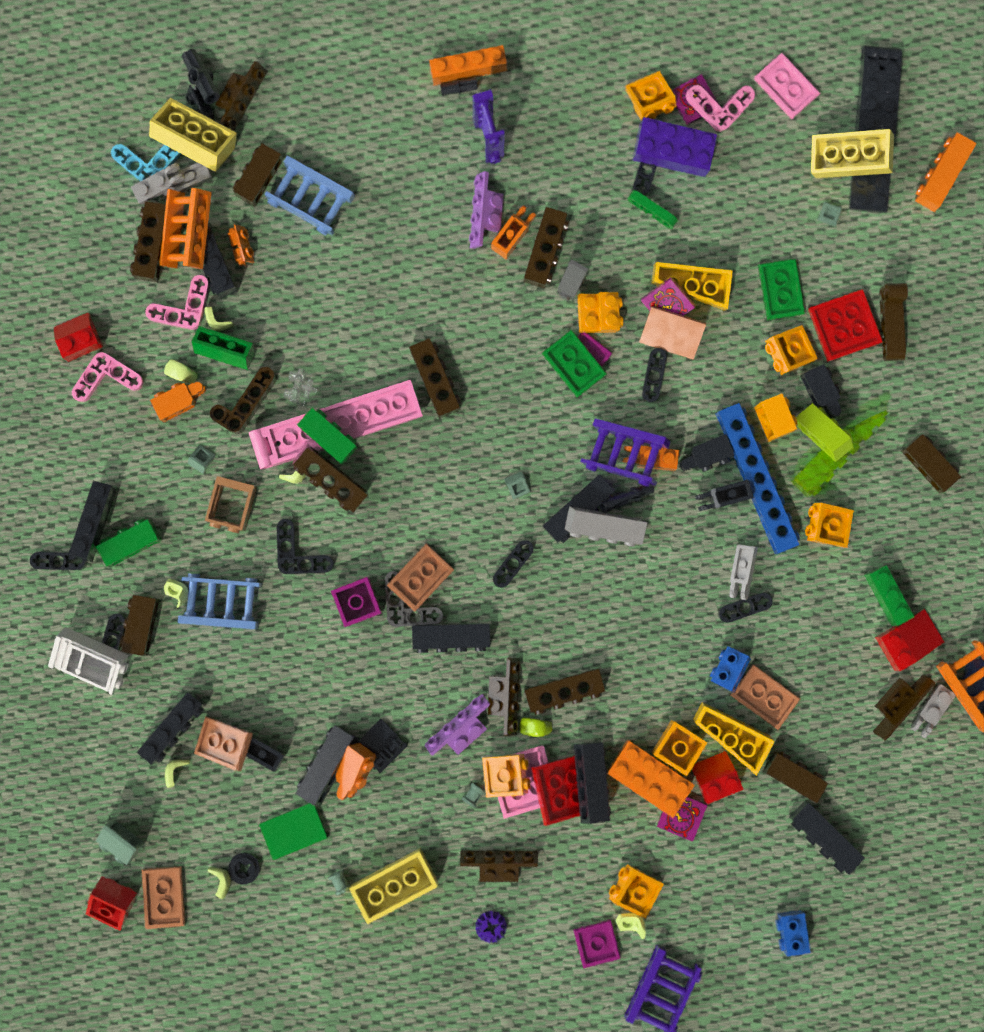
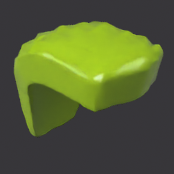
[519,717,553,737]

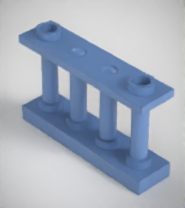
[265,155,355,235]
[178,573,262,629]

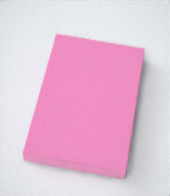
[754,53,820,119]

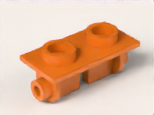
[228,224,255,266]

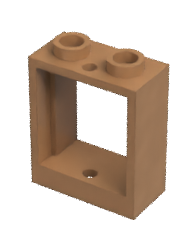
[205,476,257,534]

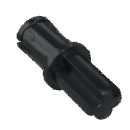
[440,78,478,96]

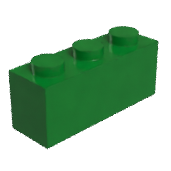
[191,326,255,370]
[297,408,357,465]
[96,518,162,567]
[864,565,914,626]

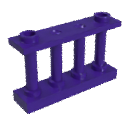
[472,89,505,164]
[580,419,670,487]
[624,945,703,1032]

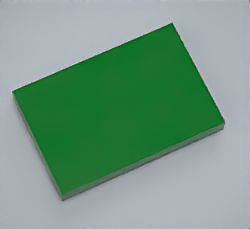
[758,259,805,320]
[542,330,607,398]
[259,803,328,861]

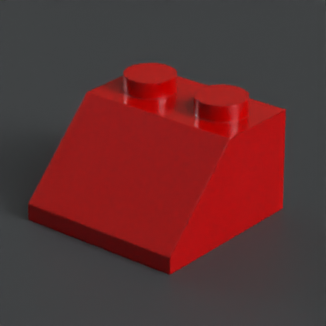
[53,312,103,362]
[691,751,744,804]
[86,876,137,931]

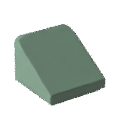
[188,445,216,474]
[504,472,531,500]

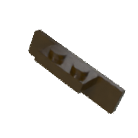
[215,61,267,131]
[488,658,521,736]
[873,675,936,741]
[460,850,538,882]

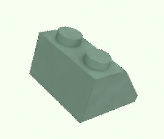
[96,820,145,865]

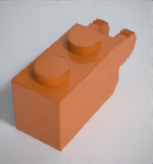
[491,206,537,260]
[150,382,206,422]
[623,446,679,471]
[335,743,376,800]

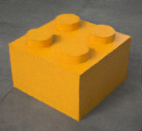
[754,394,798,442]
[651,720,707,776]

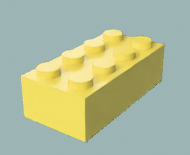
[149,98,237,172]
[811,129,894,178]
[349,848,438,924]

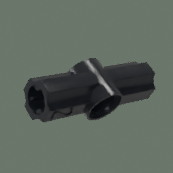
[181,49,220,104]

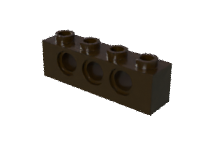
[130,201,166,283]
[523,207,570,289]
[409,338,462,419]
[293,444,368,512]
[524,668,605,715]

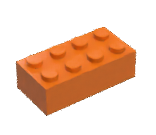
[607,740,695,818]

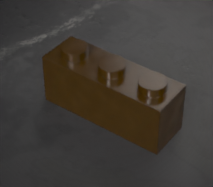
[233,143,284,207]
[901,434,961,494]
[119,594,160,656]
[763,751,828,803]

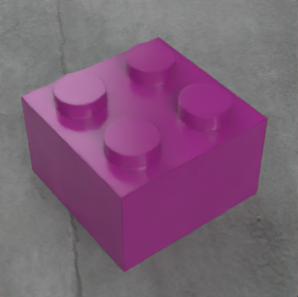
[331,577,382,627]

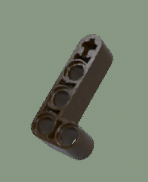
[879,283,908,361]
[210,367,277,434]

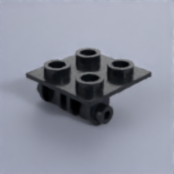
[356,718,408,773]

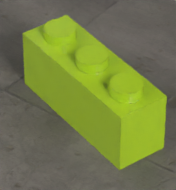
[796,403,853,462]

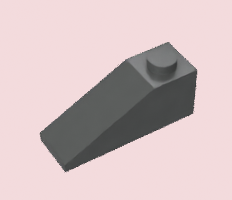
[557,259,588,301]

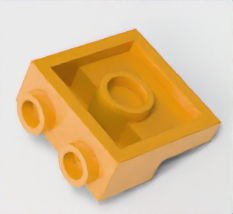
[625,71,676,121]
[577,292,623,333]
[765,325,818,375]
[805,503,854,548]
[482,754,531,797]
[609,864,664,919]

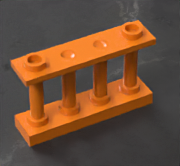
[159,188,212,269]
[936,640,984,732]

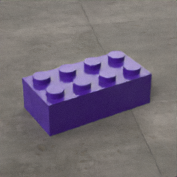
[632,117,717,177]

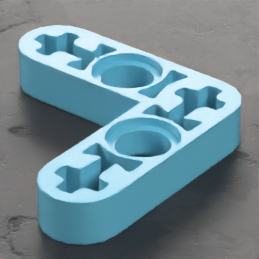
[111,144,181,182]

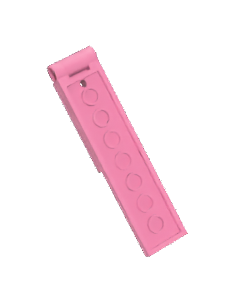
[249,380,423,470]

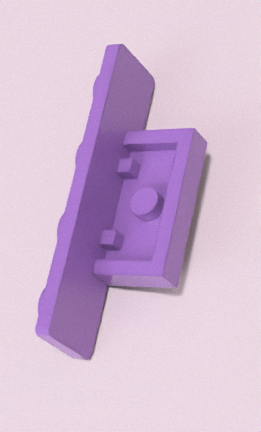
[469,171,503,249]
[425,694,490,756]

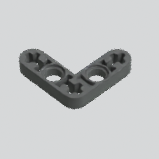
[385,571,443,627]

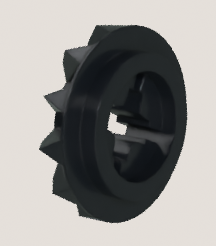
[228,852,260,885]

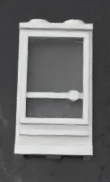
[48,627,129,695]

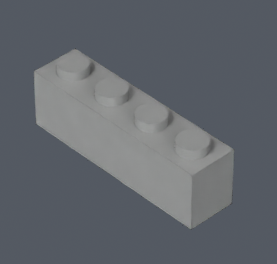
[565,507,647,547]

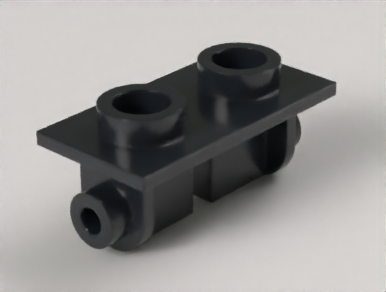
[185,85,215,121]

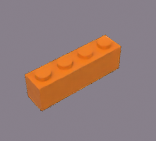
[429,45,507,86]
[915,132,977,212]

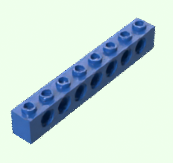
[716,403,800,554]

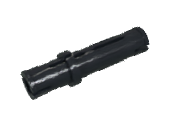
[599,484,655,513]

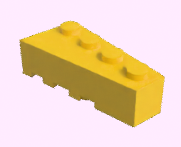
[652,262,732,311]
[693,702,775,776]

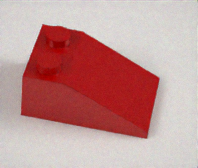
[875,609,944,671]

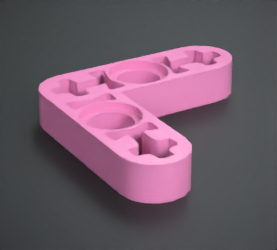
[686,85,755,132]
[146,275,209,330]
[72,352,144,402]

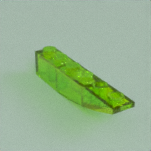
[790,410,888,497]

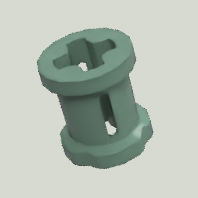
[461,782,486,808]
[328,869,351,895]

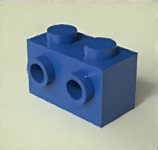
[710,646,751,693]
[775,910,811,957]

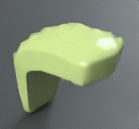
[204,307,234,332]
[164,359,197,384]
[279,471,306,484]
[164,579,189,608]
[165,759,190,788]
[208,867,231,899]
[616,913,646,939]

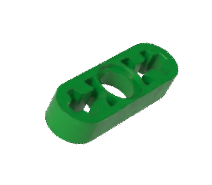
[627,190,678,229]

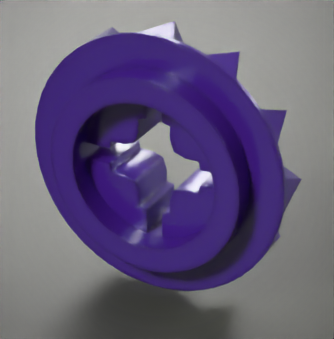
[476,911,507,943]

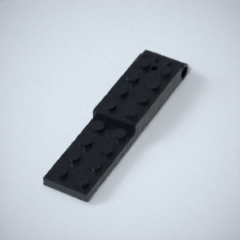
[848,45,902,214]

